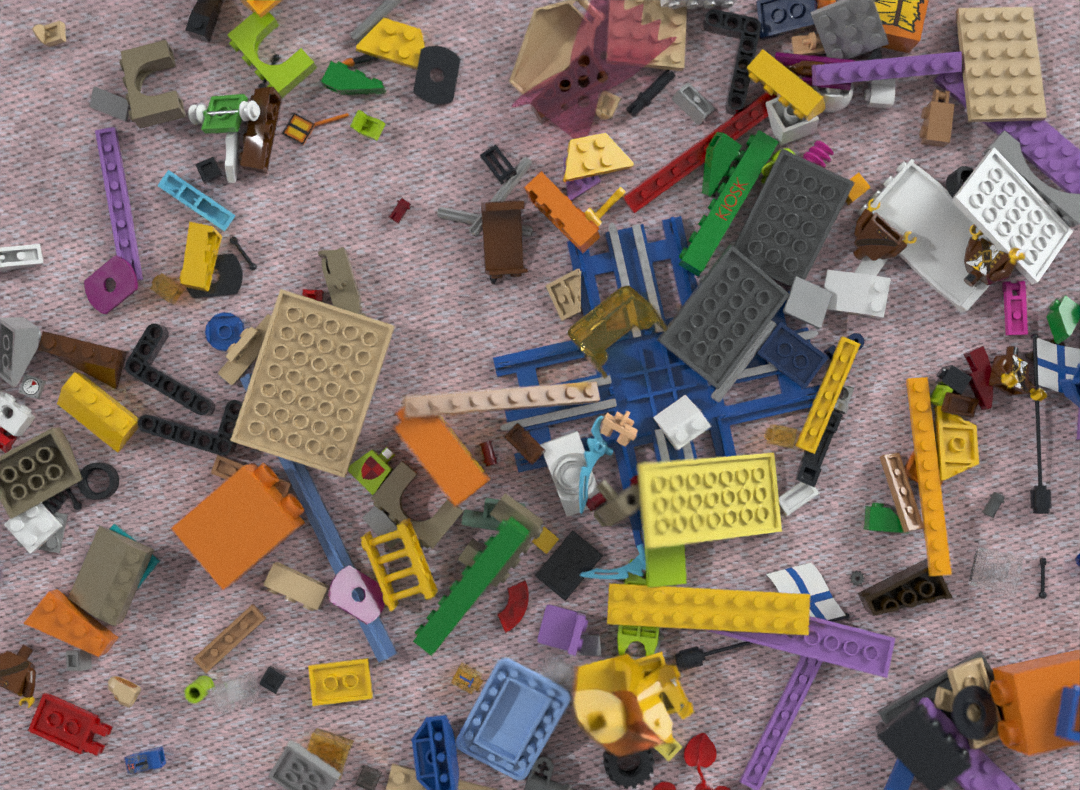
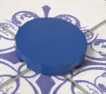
[205,312,245,352]

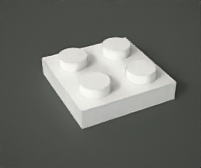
[4,503,63,554]

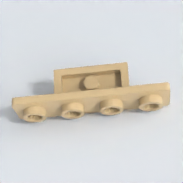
[218,314,271,385]

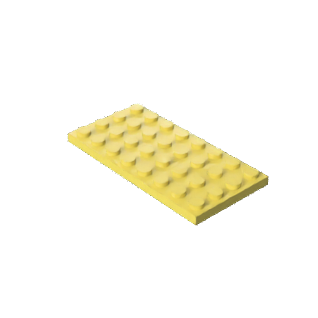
[638,453,782,548]

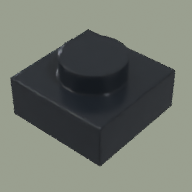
[195,157,223,183]
[259,665,287,694]

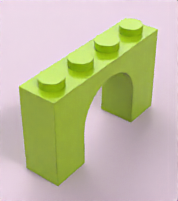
[227,12,317,98]

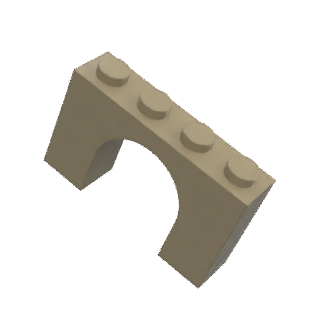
[119,40,186,129]
[371,461,464,549]
[457,493,544,587]

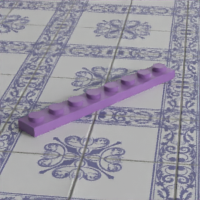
[812,51,962,86]
[95,127,143,282]
[739,656,823,790]

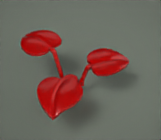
[652,733,730,790]

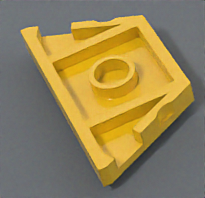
[356,18,425,70]
[563,133,634,182]
[934,406,979,482]

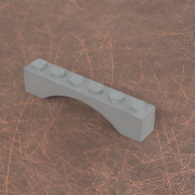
[983,130,1080,227]

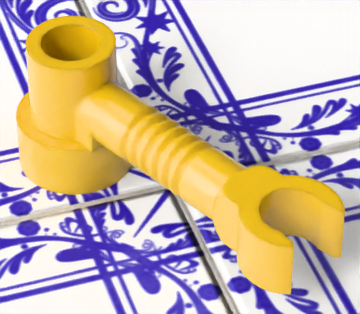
[584,186,626,226]

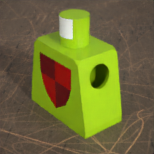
[348,447,395,495]

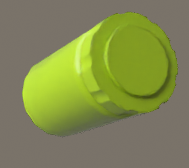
[184,675,214,703]

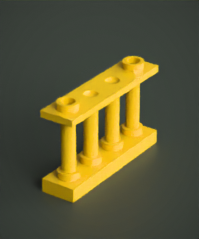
[361,518,438,611]

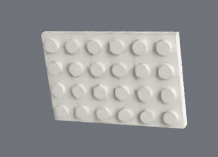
[952,148,1073,285]

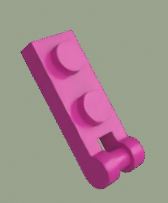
[1002,281,1028,336]

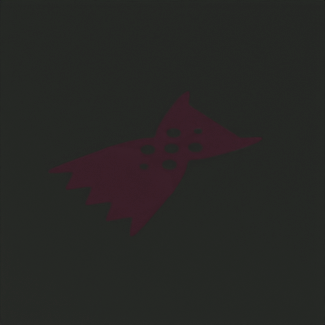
[512,0,677,139]

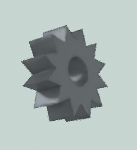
[849,570,865,586]

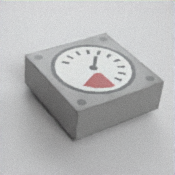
[18,374,46,399]

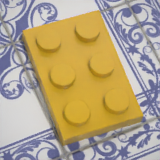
[308,658,373,706]

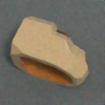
[108,676,141,708]

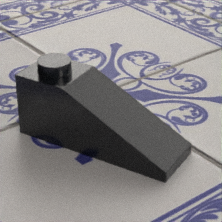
[185,0,224,43]

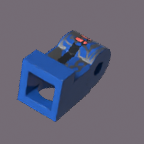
[124,746,166,774]

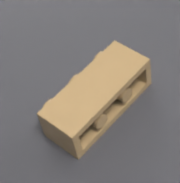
[263,562,330,611]

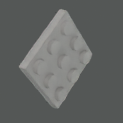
[811,0,889,59]
[268,740,341,790]

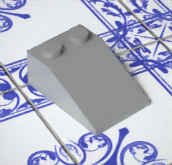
[0,317,41,387]

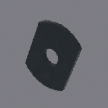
[413,46,461,105]
[186,253,243,298]

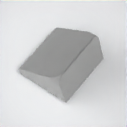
[580,634,601,656]
[66,649,92,671]

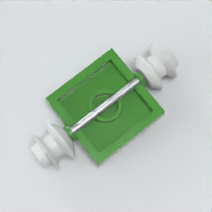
[188,94,260,134]

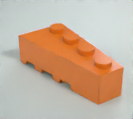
[524,171,600,253]
[23,589,119,657]

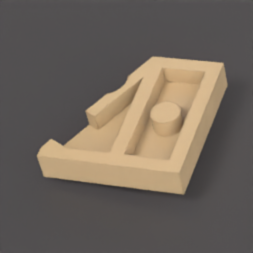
[545,269,581,321]

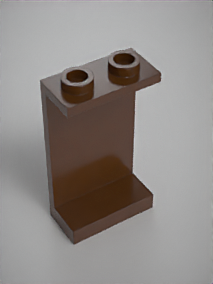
[481,200,528,279]

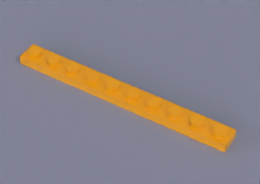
[906,377,952,576]

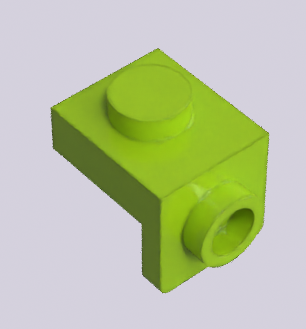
[350,110,386,141]

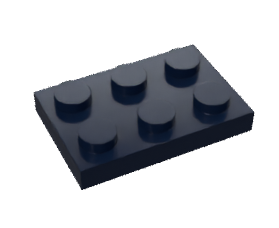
[756,0,817,40]
[756,322,829,389]

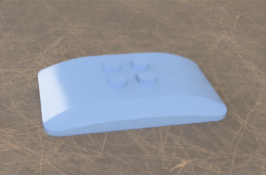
[455,658,571,780]

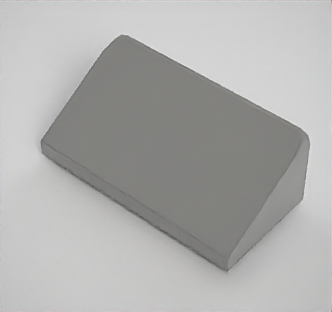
[672,83,715,126]
[90,86,131,122]

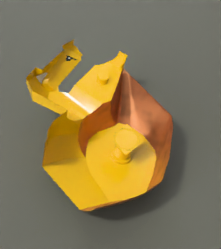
[572,654,694,757]

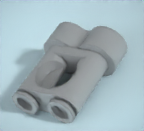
[833,385,855,415]

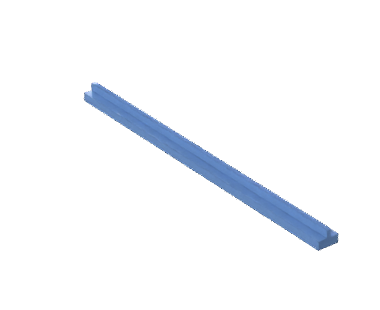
[240,373,397,663]

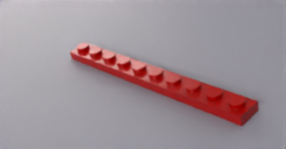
[622,92,778,213]

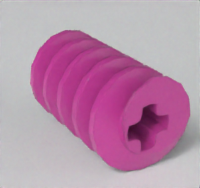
[802,141,834,168]

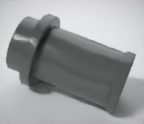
[982,492,1005,518]

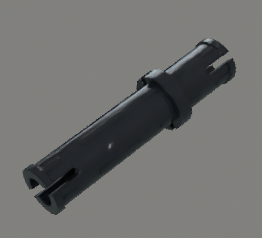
[626,70,676,118]

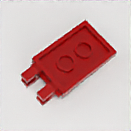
[28,693,113,756]

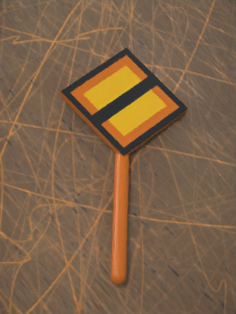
[282,113,349,146]

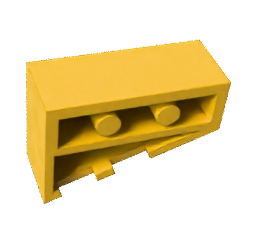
[179,221,222,292]

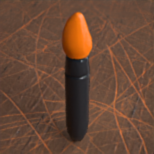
[342,54,380,67]

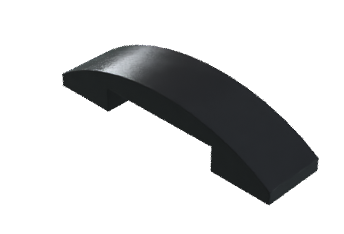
[795,411,843,488]

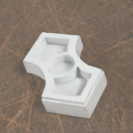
[225,132,239,183]

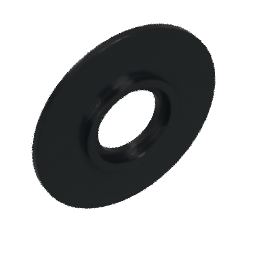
[952,686,996,740]

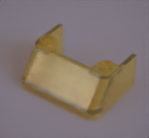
[568,286,668,379]

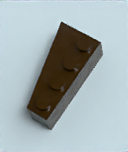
[857,558,953,616]

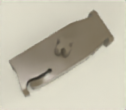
[318,247,366,316]
[593,479,642,527]

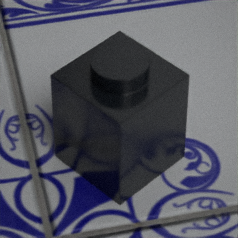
[936,365,972,395]

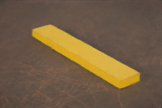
[795,336,861,454]

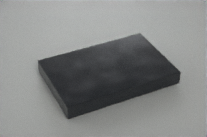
[535,530,603,601]

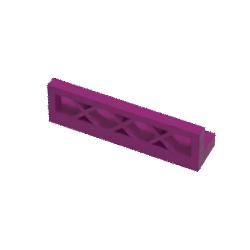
[775,52,855,90]

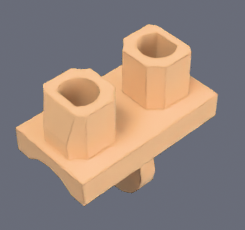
[791,32,826,56]
[600,411,638,446]

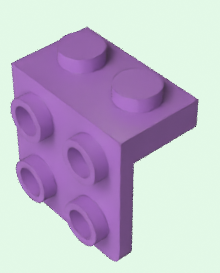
[537,604,588,656]

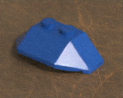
[411,715,459,790]

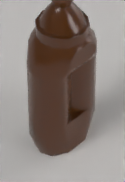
[787,61,825,77]

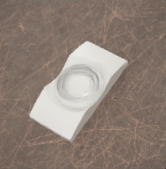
[540,431,604,517]

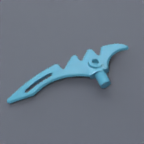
[579,416,614,514]
[580,544,646,579]

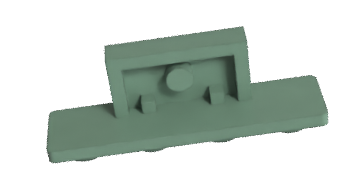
[461,497,540,537]

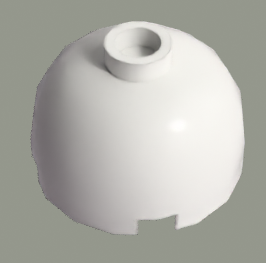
[813,83,854,112]

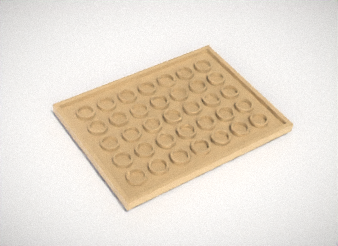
[230,289,395,478]

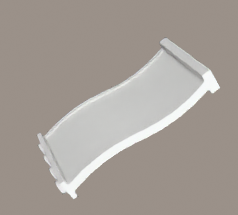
[856,159,993,313]

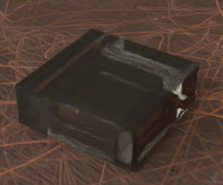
[355,764,382,790]

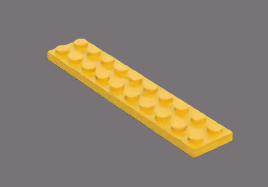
[607,583,810,635]

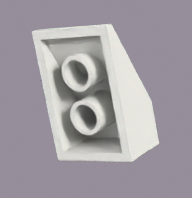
[824,270,891,319]

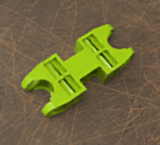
[617,559,660,656]

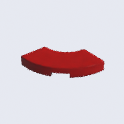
[497,580,529,633]

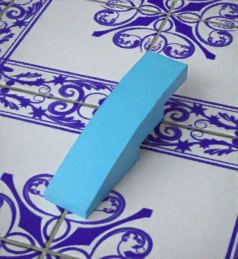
[157,170,236,232]

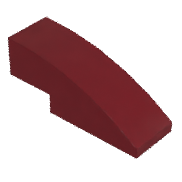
[963,346,993,410]

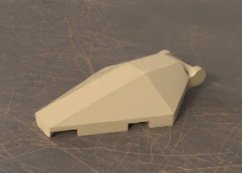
[509,0,606,95]

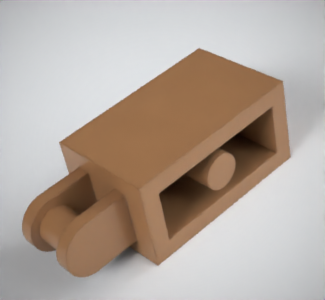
[919,89,955,147]

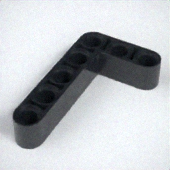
[703,9,761,115]
[125,323,215,416]
[138,400,243,456]

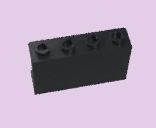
[876,699,972,790]

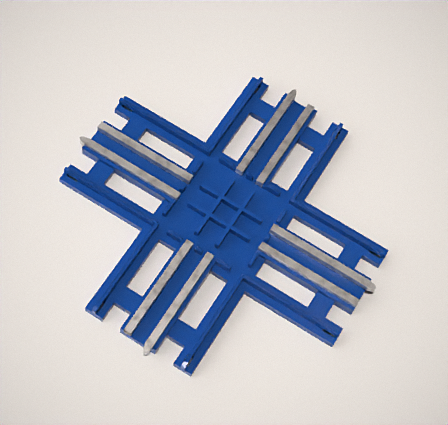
[493,216,820,548]

